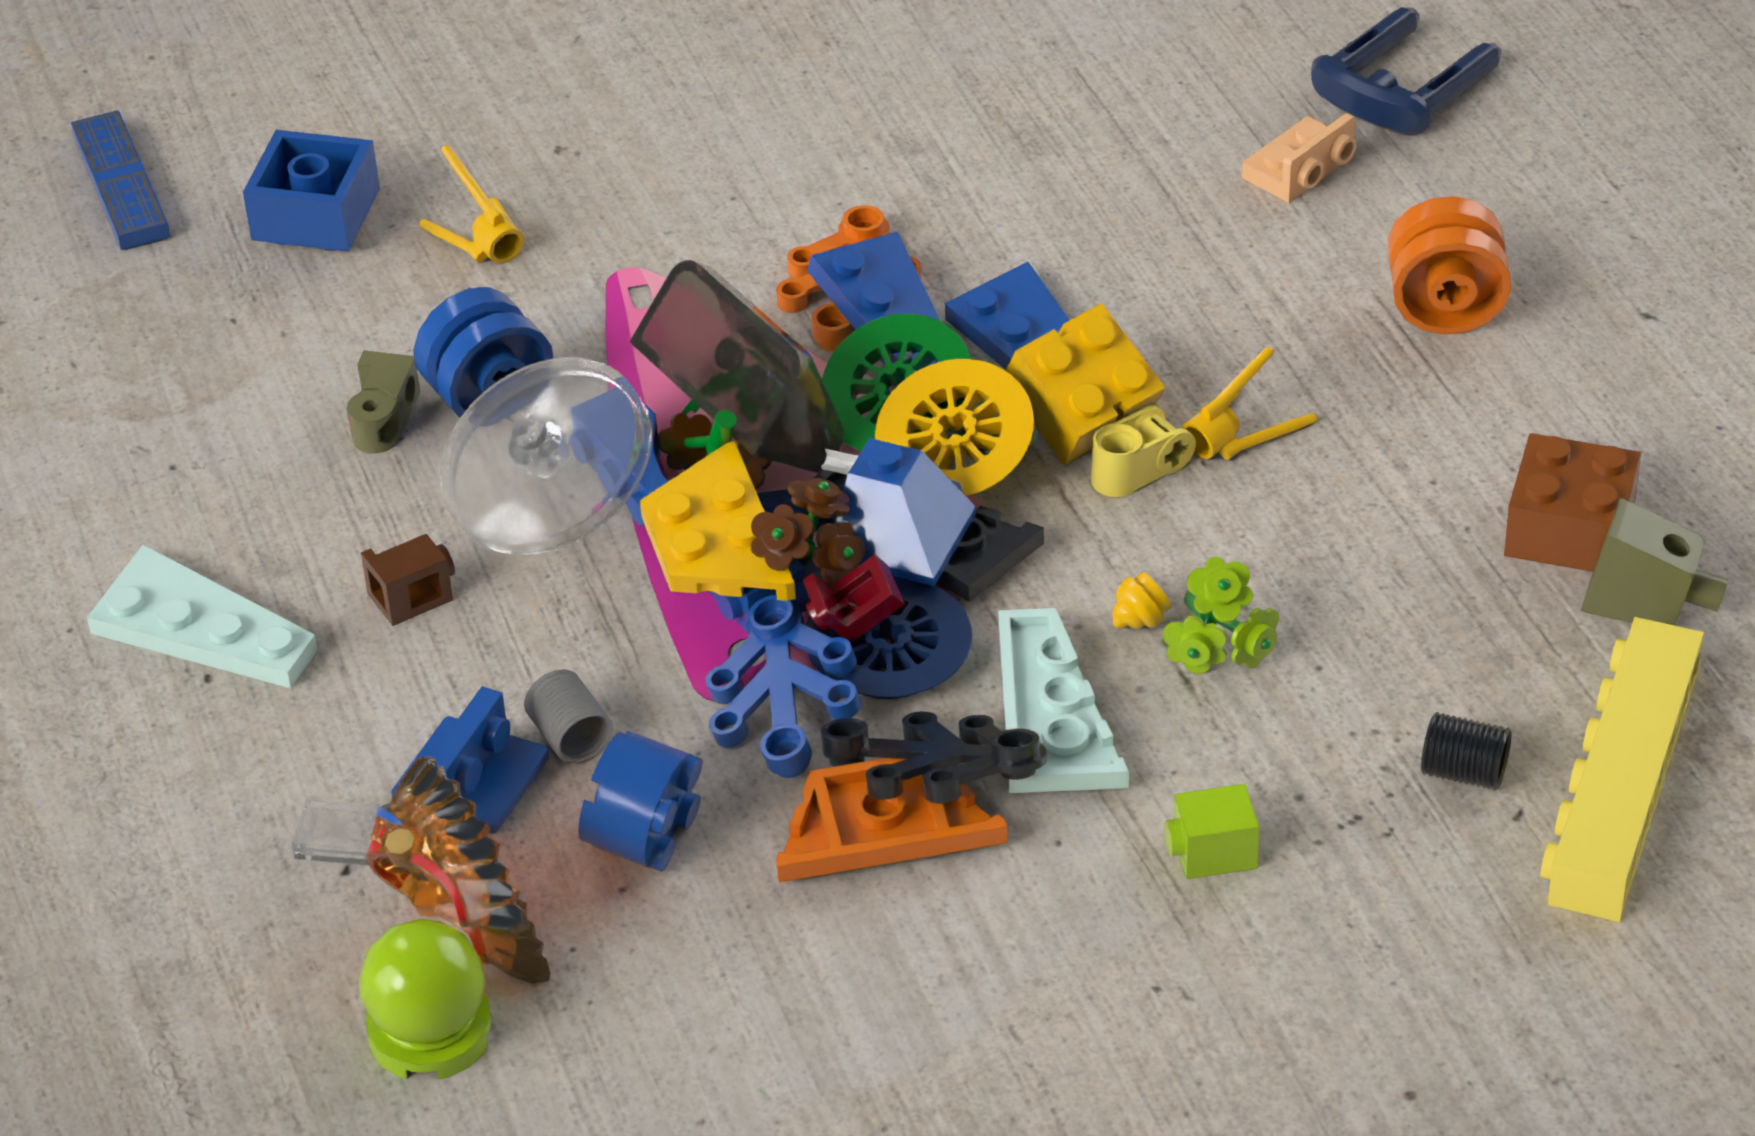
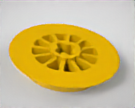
[875,359,1034,496]

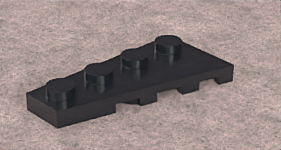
[806,470,1044,602]

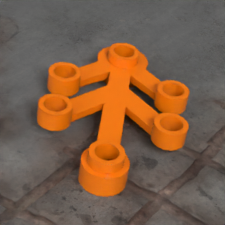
[777,205,921,352]

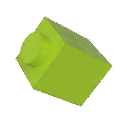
[1164,784,1260,879]

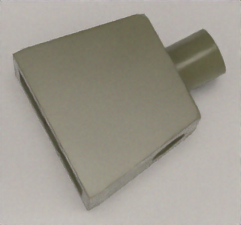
[1581,498,1728,625]

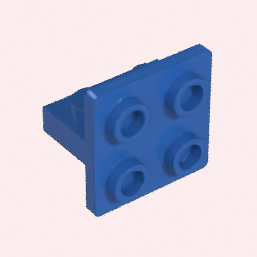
[391,686,549,834]

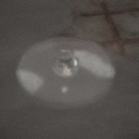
[440,357,652,555]

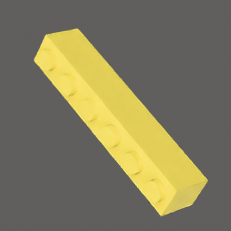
[1540,617,1704,922]

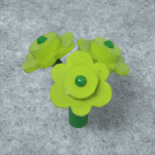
[1163,556,1279,674]

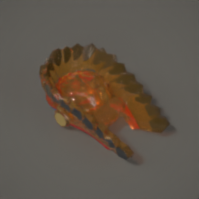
[366,756,551,984]

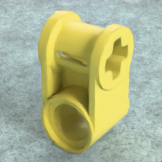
[1091,404,1196,497]

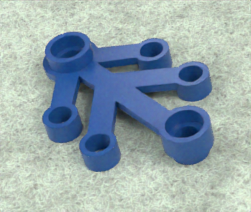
[705,595,862,778]

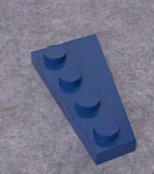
[807,232,940,381]
[945,262,1118,408]

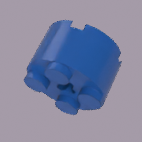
[578,731,703,872]

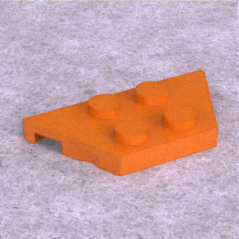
[776,758,1008,883]

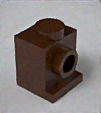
[361,533,455,626]

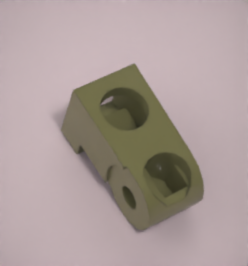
[347,350,421,453]

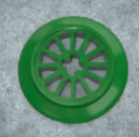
[820,313,972,451]

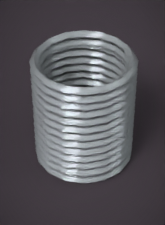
[524,669,613,763]

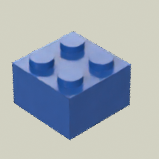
[243,130,380,252]

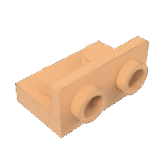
[1242,113,1357,203]

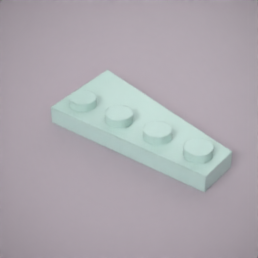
[87,545,318,689]
[998,608,1129,793]

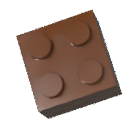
[1504,433,1642,572]

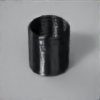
[1421,712,1512,791]

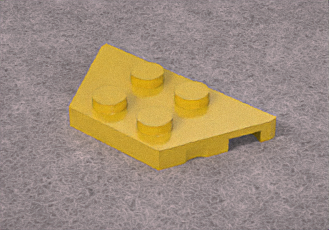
[640,441,796,601]

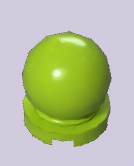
[359,918,492,1079]

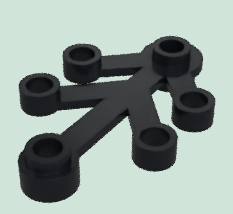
[820,711,1047,804]

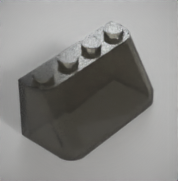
[629,260,844,473]

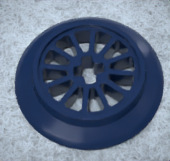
[806,576,973,699]

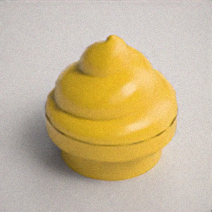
[1112,572,1172,629]

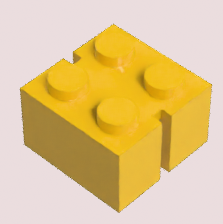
[1006,303,1166,466]

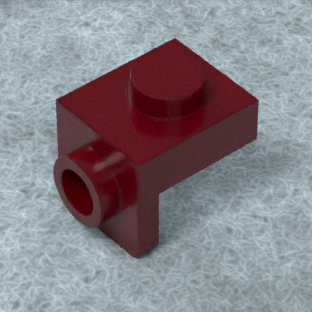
[803,554,905,643]

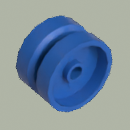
[413,287,554,427]

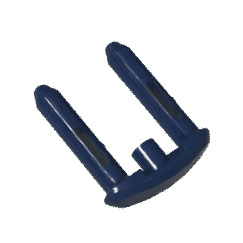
[1311,7,1501,136]

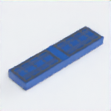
[70,110,170,250]

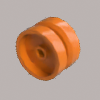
[1387,196,1511,335]

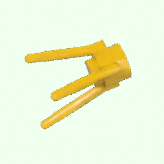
[419,145,525,264]
[1182,347,1317,460]

